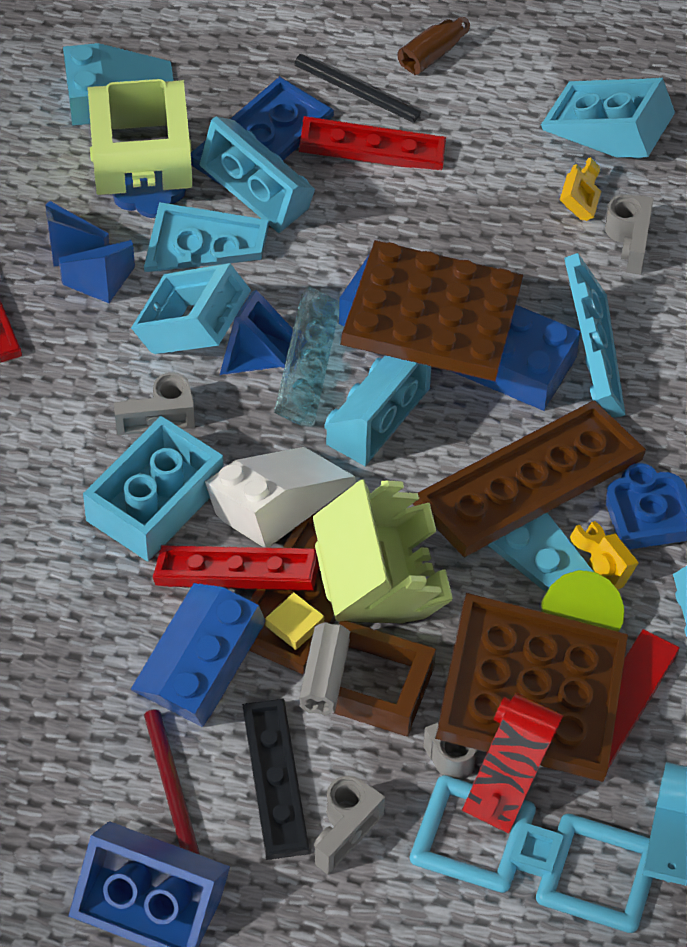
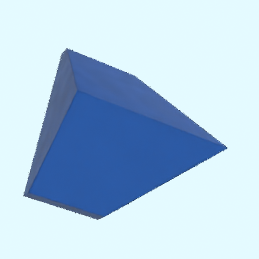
[45,201,110,267]
[58,240,135,303]
[220,290,305,375]

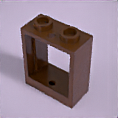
[334,621,436,737]

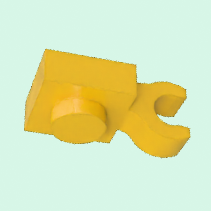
[560,157,601,221]
[570,521,639,590]

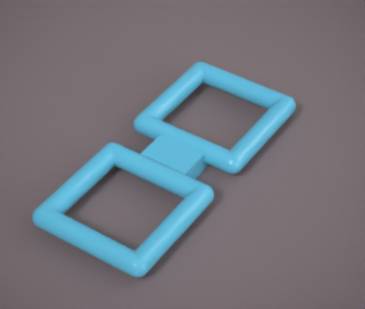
[410,775,653,933]

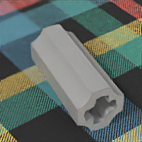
[299,622,350,716]

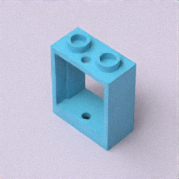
[131,263,251,354]

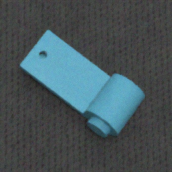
[642,762,687,886]

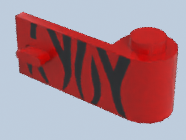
[462,692,564,833]

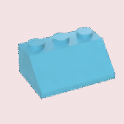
[199,116,315,233]
[324,356,431,466]

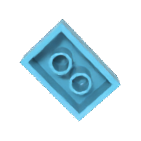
[83,416,224,562]

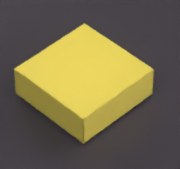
[265,593,324,650]

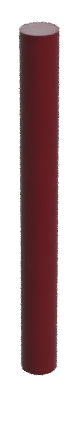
[144,709,200,855]

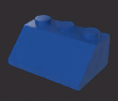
[131,583,265,727]
[68,821,230,947]

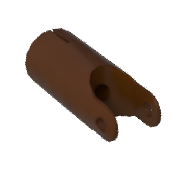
[397,17,470,75]

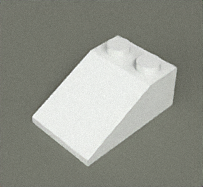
[205,447,356,548]

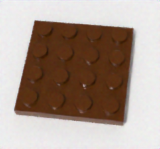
[340,240,523,381]
[435,593,628,782]

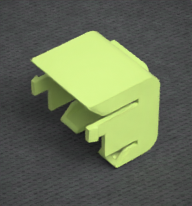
[88,79,192,195]
[313,479,453,623]

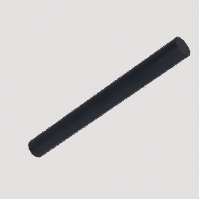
[295,54,421,123]

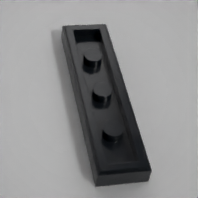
[242,698,309,860]

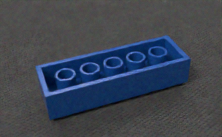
[339,254,581,411]

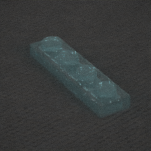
[274,286,339,427]

